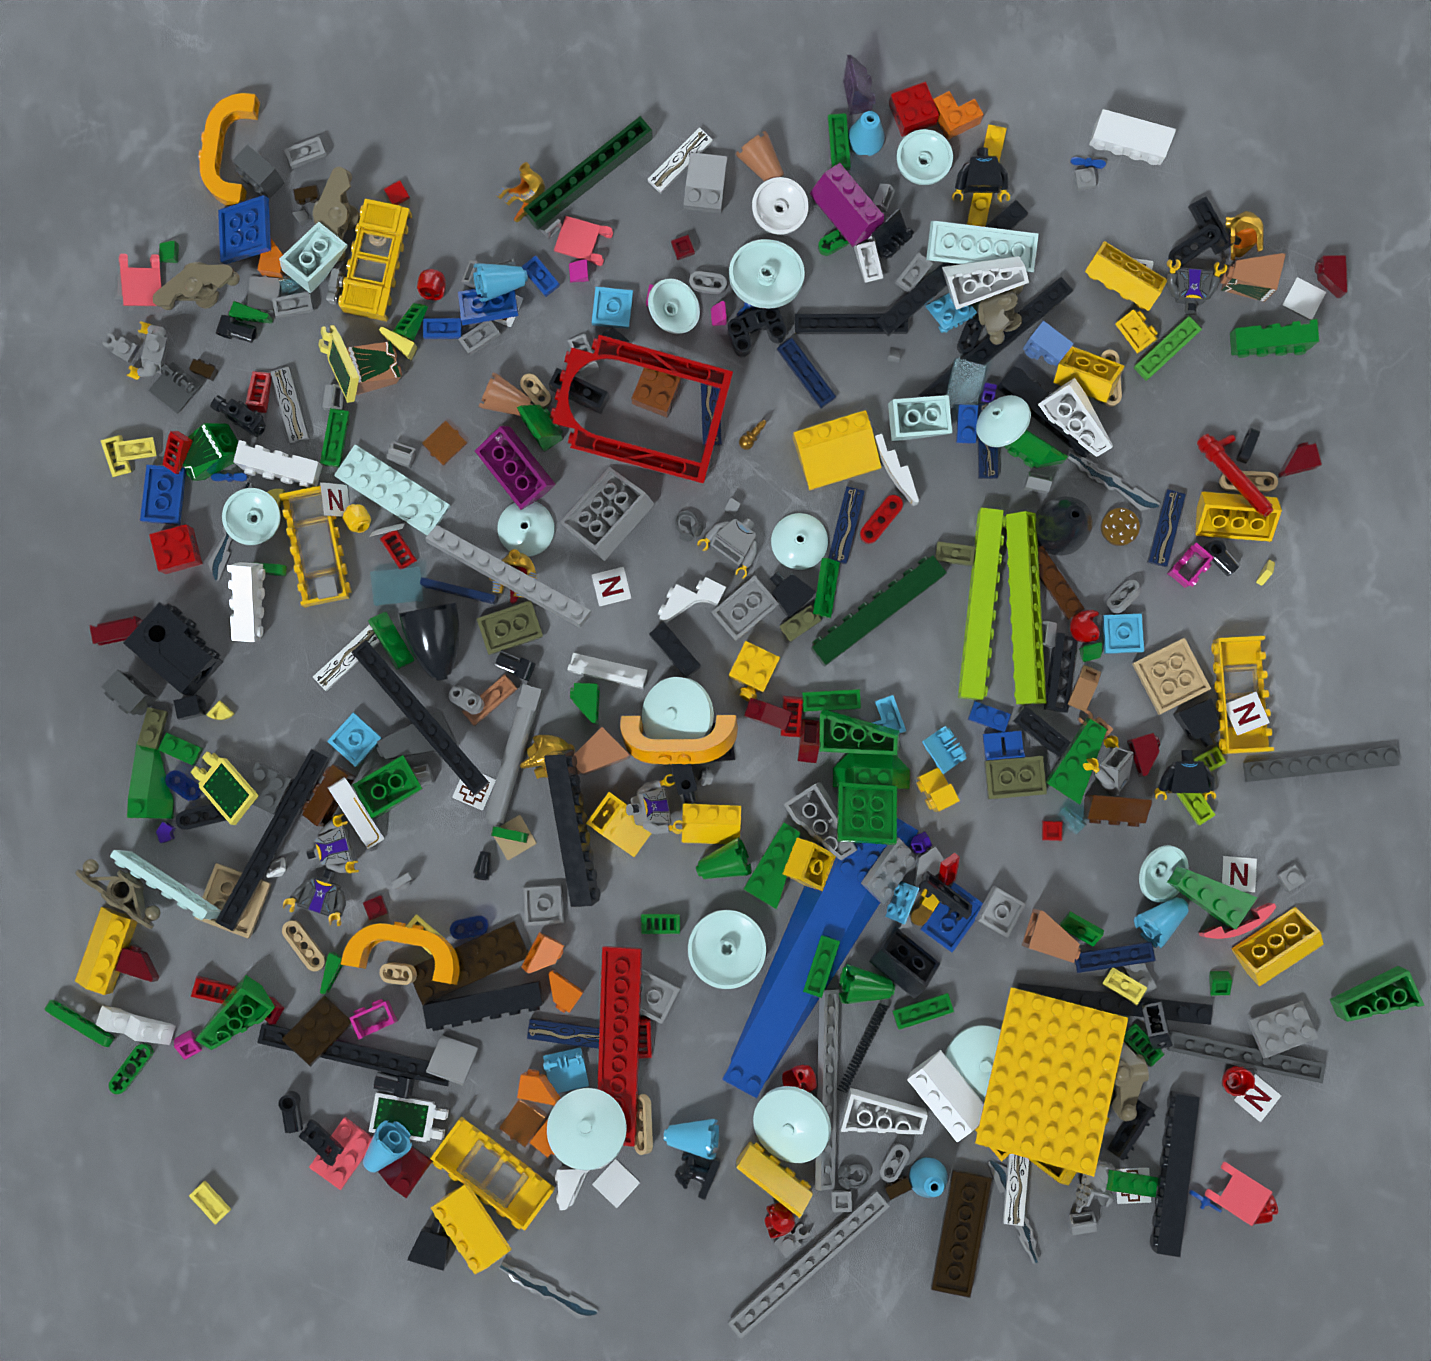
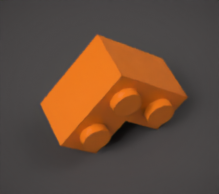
[933,91,984,140]

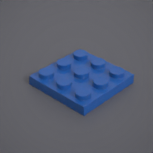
[218,195,271,265]

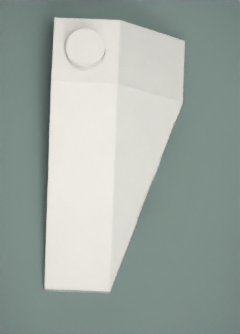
[1038,378,1113,457]

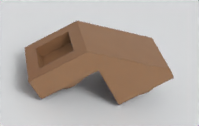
[1068,665,1101,712]

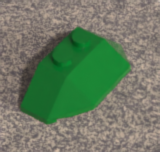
[1004,429,1068,469]
[832,753,910,789]

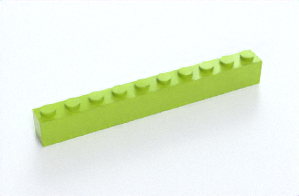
[958,508,1006,701]
[1005,511,1046,705]

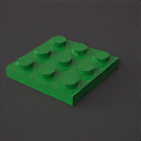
[837,782,897,845]

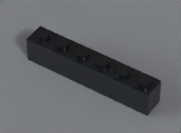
[997,366,1090,458]
[422,981,544,1031]

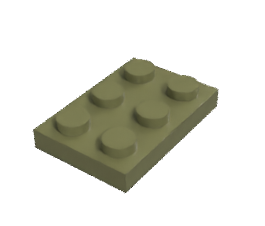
[477,601,544,655]
[984,756,1047,799]

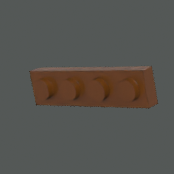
[1038,546,1085,620]

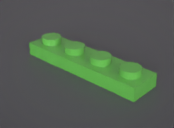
[1133,316,1202,381]

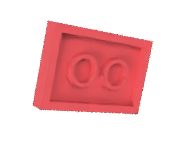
[309,1117,372,1190]

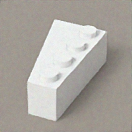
[942,256,1029,310]
[227,562,265,642]

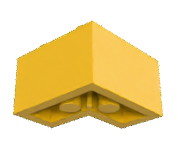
[916,767,960,812]

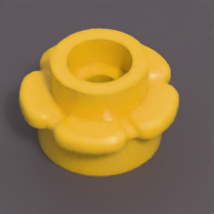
[739,686,757,702]

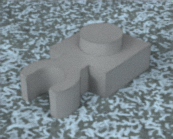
[326,268,344,305]
[102,333,140,363]
[774,1222,810,1258]

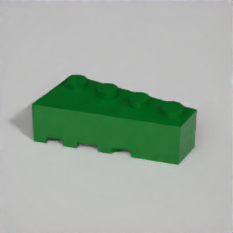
[1230,319,1319,358]
[820,709,900,755]
[1045,718,1107,805]
[743,822,800,909]
[1167,866,1258,929]
[1329,966,1425,1022]

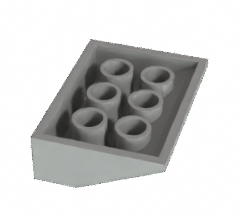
[559,466,655,561]

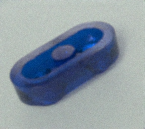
[165,770,202,801]
[450,915,489,939]

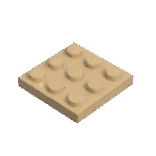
[1132,638,1211,715]
[194,863,272,939]

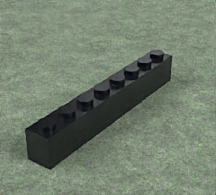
[544,750,600,907]
[1150,1091,1200,1257]

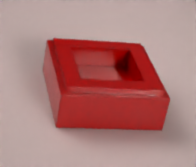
[384,180,410,205]
[1042,821,1063,841]

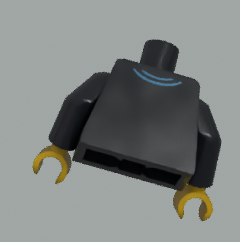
[952,147,1010,202]
[1154,750,1216,800]

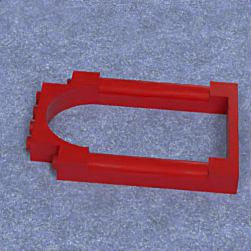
[550,335,733,484]

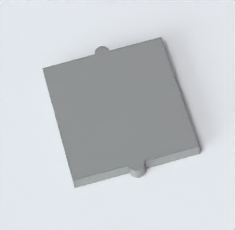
[247,275,281,312]

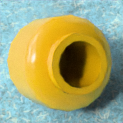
[343,504,371,533]

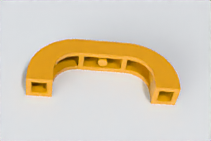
[198,93,260,206]
[620,715,738,764]
[341,921,460,985]

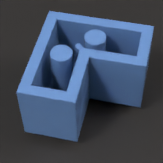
[1023,321,1074,366]

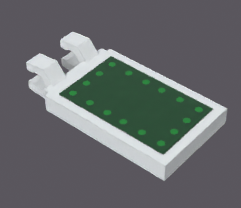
[369,1092,449,1142]

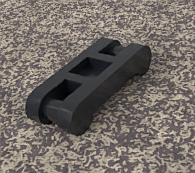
[299,1119,344,1166]

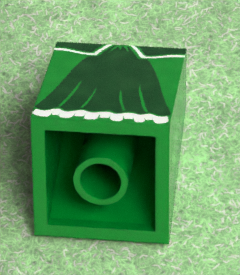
[175,423,239,481]

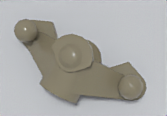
[313,167,360,262]
[153,262,240,310]
[979,285,1024,345]
[75,859,161,929]
[1110,1041,1149,1121]

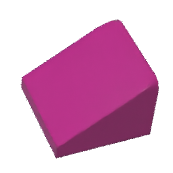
[569,259,589,283]
[711,301,727,326]
[174,1030,202,1060]

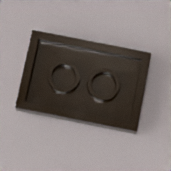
[282,995,352,1067]

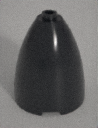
[1036,496,1093,556]
[399,603,460,681]

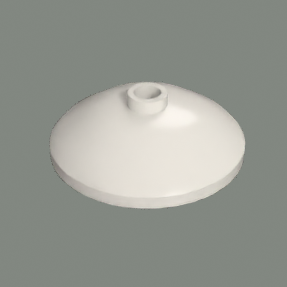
[752,177,808,235]

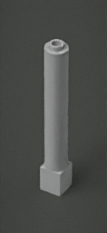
[485,684,543,826]

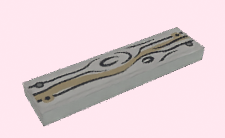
[271,367,309,444]

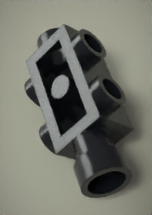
[210,395,266,437]

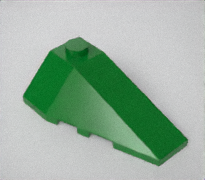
[127,741,174,819]
[195,975,275,1050]

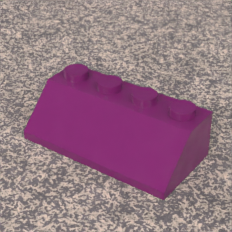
[809,163,884,247]
[475,426,556,510]

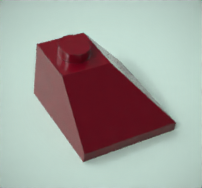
[378,1146,432,1198]

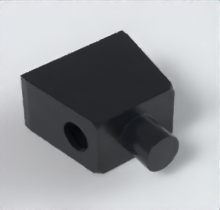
[770,572,816,619]
[1173,699,1220,748]
[671,764,697,804]
[1142,1002,1173,1050]
[407,1218,450,1271]

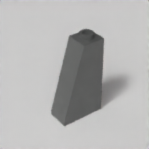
[376,710,459,760]

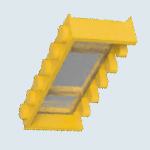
[279,486,351,608]

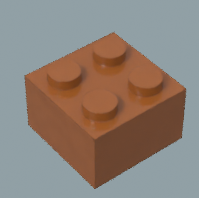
[631,368,681,418]

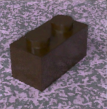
[293,185,320,205]
[189,359,218,381]
[884,1175,912,1200]

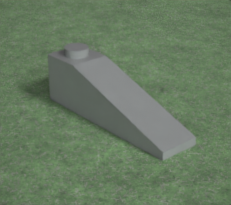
[784,782,858,860]

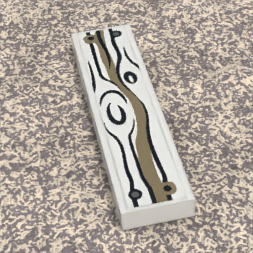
[648,127,713,194]
[313,625,380,691]
[1003,1154,1029,1226]

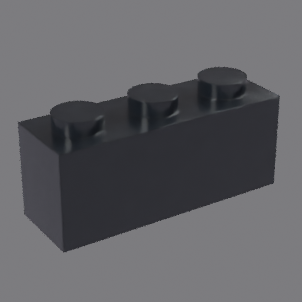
[548,368,609,414]
[649,621,701,678]

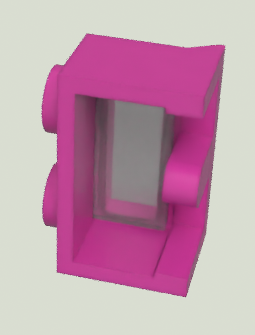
[1167,542,1214,588]
[350,999,398,1039]

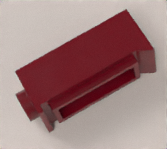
[89,616,143,646]

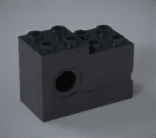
[123,602,223,696]

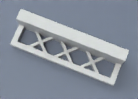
[567,653,648,689]

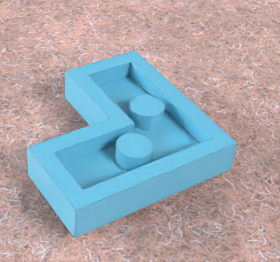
[872,695,906,734]

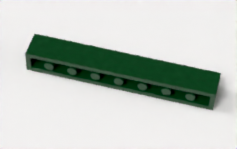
[523,116,653,230]
[811,555,947,667]

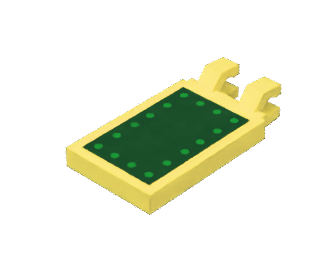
[318,325,359,403]
[191,752,259,825]

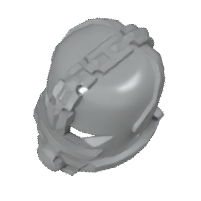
[1075,1160,1116,1213]

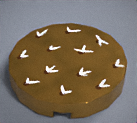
[1101,508,1140,546]

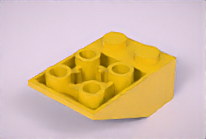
[586,792,652,857]

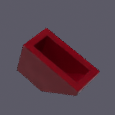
[1315,255,1348,298]
[1278,442,1322,478]
[744,698,793,731]
[797,719,820,763]
[1127,733,1160,777]
[115,945,159,982]

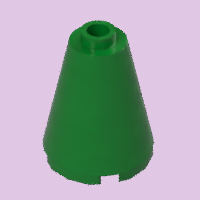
[696,837,752,879]
[839,964,895,1004]

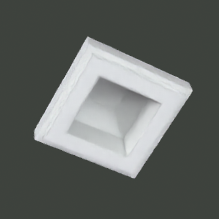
[266,857,286,878]

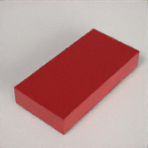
[938,853,960,886]

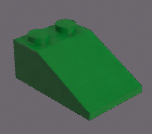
[517,405,563,452]
[352,755,423,819]

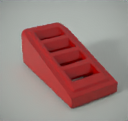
[245,371,272,413]
[162,431,193,474]
[379,530,417,570]
[780,696,803,737]
[191,976,235,1004]
[639,1016,652,1059]

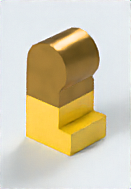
[910,888,939,926]

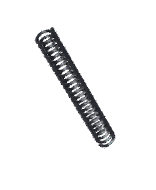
[837,1003,889,1093]

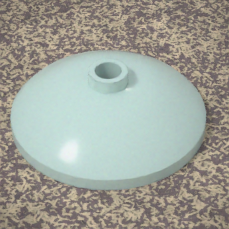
[896,129,953,185]
[648,279,700,334]
[976,395,1031,447]
[222,488,281,545]
[498,502,555,557]
[771,513,828,570]
[1139,845,1189,902]

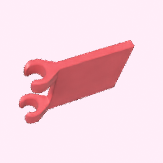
[554,216,613,266]
[119,254,161,306]
[1204,1162,1273,1227]

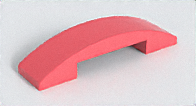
[1198,903,1276,939]

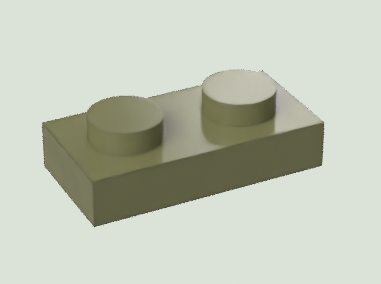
[935,542,975,566]
[779,605,822,642]
[137,707,168,749]

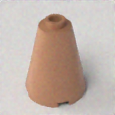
[736,131,784,182]
[479,372,534,416]

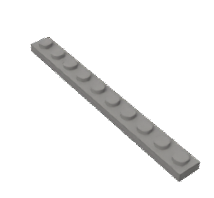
[425,525,592,628]
[815,989,839,1191]
[728,1190,890,1339]

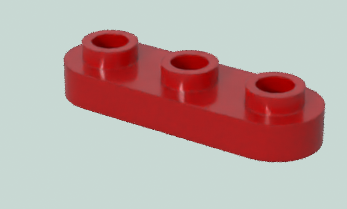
[860,495,903,544]

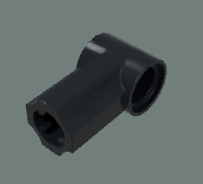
[216,315,257,343]
[1203,540,1240,576]
[495,650,536,681]
[373,1072,415,1099]
[278,1091,303,1133]

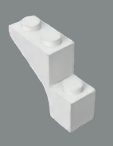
[658,577,726,623]
[96,1006,176,1045]
[555,1164,608,1210]

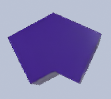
[981,383,997,403]
[156,822,176,843]
[910,831,932,853]

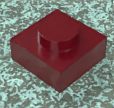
[671,235,695,260]
[363,895,389,921]
[265,997,284,1024]

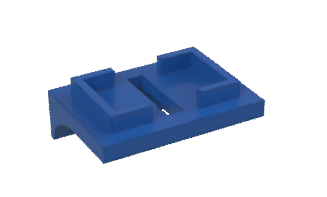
[983,731,1026,761]

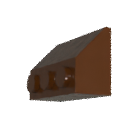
[302,764,356,827]
[1083,795,1152,827]

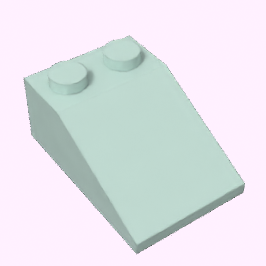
[279,222,348,293]
[888,395,952,441]

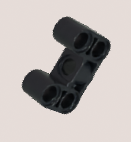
[727,307,786,357]

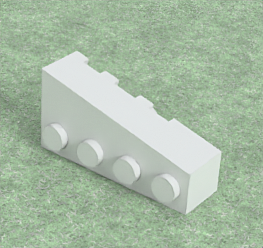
[233,440,322,488]
[840,1088,928,1134]

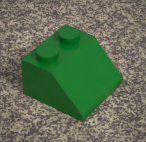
[570,683,600,725]

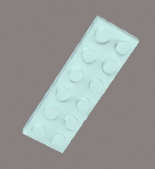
[926,221,1039,272]
[334,445,451,535]
[110,850,221,920]

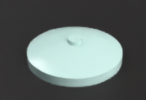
[729,239,805,308]
[642,677,714,739]
[688,910,766,989]
[945,1025,1001,1103]
[753,1086,831,1163]
[547,1088,627,1171]

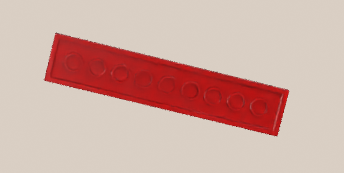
[598,946,642,1147]

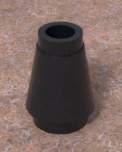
[473,851,492,881]

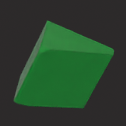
[159,241,179,263]
[1079,642,1102,662]
[1209,971,1232,996]

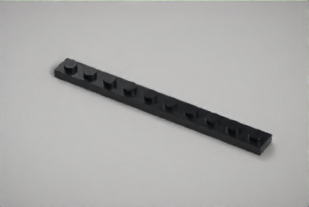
[876,200,1029,337]
[918,277,1074,397]
[351,640,490,795]
[215,749,329,931]
[1017,983,1213,1025]
[257,1023,450,1087]

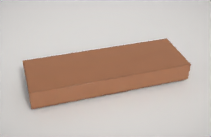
[461,674,518,726]

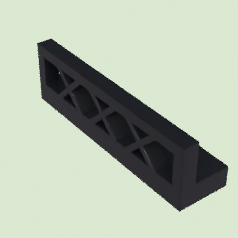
[1044,632,1077,713]

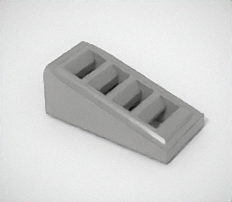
[568,334,600,377]

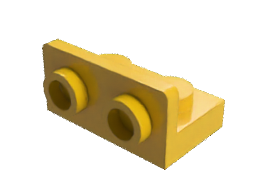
[1115,309,1158,354]

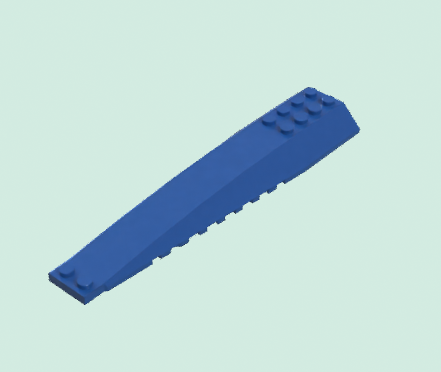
[722,818,918,1098]

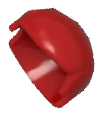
[1222,1066,1255,1096]

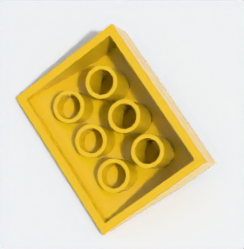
[792,410,882,491]

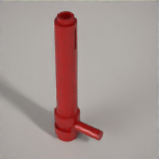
[1197,434,1274,517]

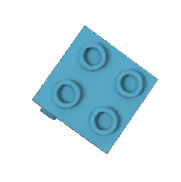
[926,293,977,333]
[922,726,967,774]
[885,881,920,925]
[543,1047,589,1093]

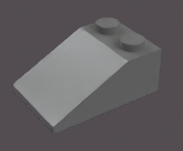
[683,152,727,214]

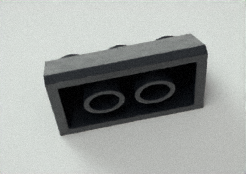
[869,927,941,999]

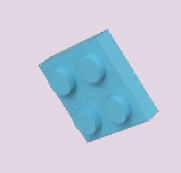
[592,287,633,329]
[1102,614,1144,654]
[327,713,383,767]

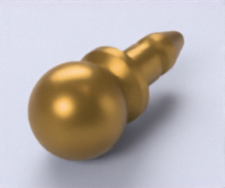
[739,420,766,450]

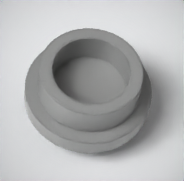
[699,767,714,786]

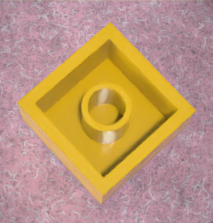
[728,641,780,694]
[783,838,836,891]

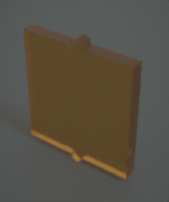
[422,421,467,466]
[499,1099,545,1147]

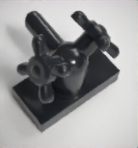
[674,1153,721,1200]

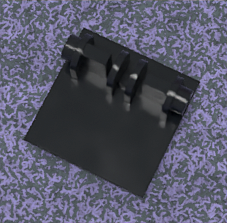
[872,208,914,259]

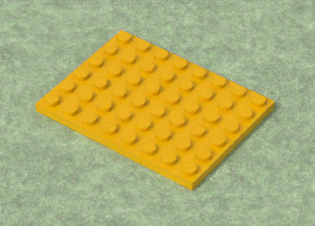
[975,987,1128,1177]

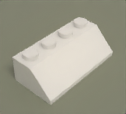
[1089,109,1176,165]
[907,1050,984,1142]

